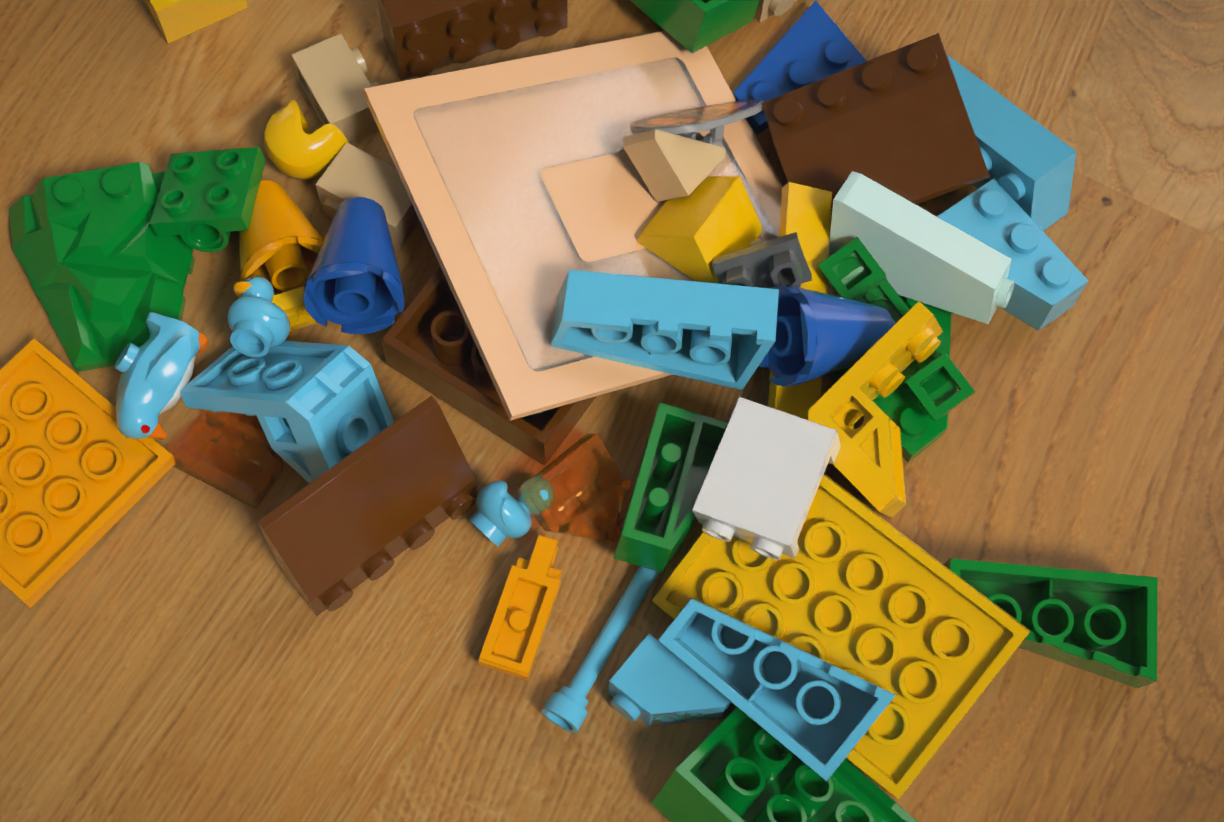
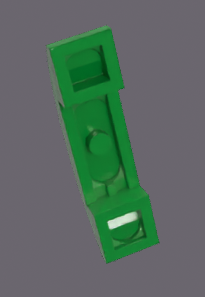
[818,237,975,422]

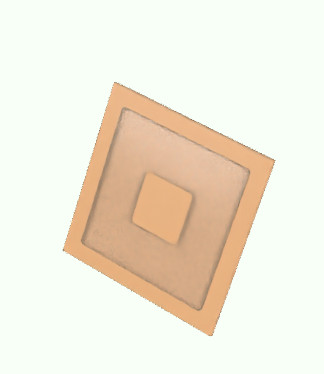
[363,31,838,421]

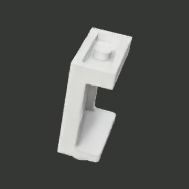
[692,397,841,560]

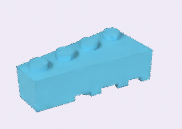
[947,55,1077,231]
[550,270,779,390]
[658,599,896,781]

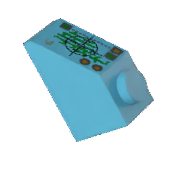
[608,634,731,726]

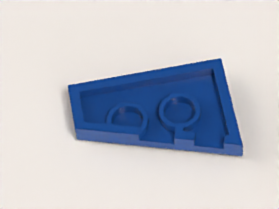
[733,0,866,135]

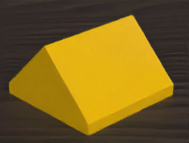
[636,176,763,284]

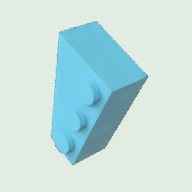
[937,179,1088,331]

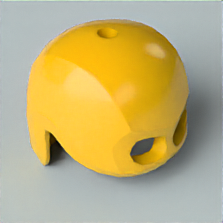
[263,100,349,180]

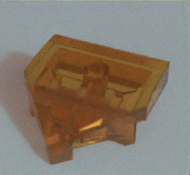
[171,410,283,509]
[517,433,631,543]

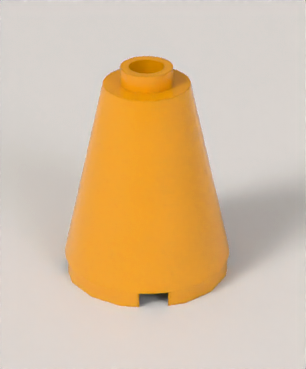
[239,180,324,295]

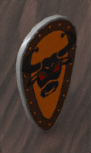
[630,99,763,147]

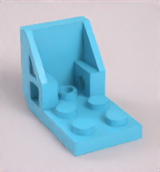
[180,341,394,484]

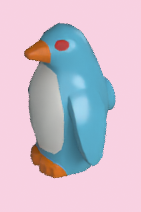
[114,312,209,440]

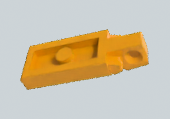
[478,535,562,681]

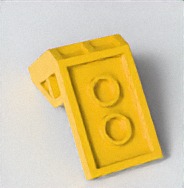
[808,301,943,518]

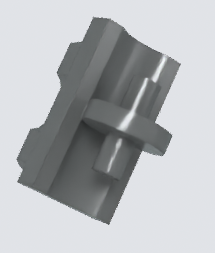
[712,232,812,289]

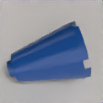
[303,197,405,334]
[760,285,895,387]

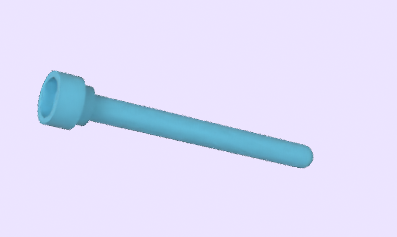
[541,566,659,733]

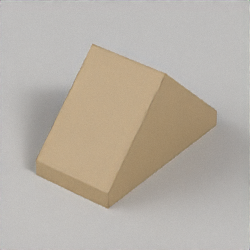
[623,129,726,202]

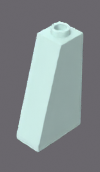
[829,171,1015,324]

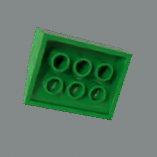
[652,707,918,822]

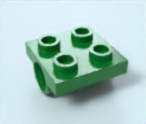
[150,147,266,253]

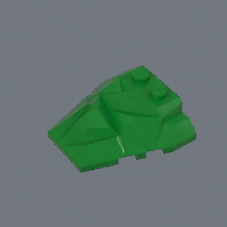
[9,162,195,372]

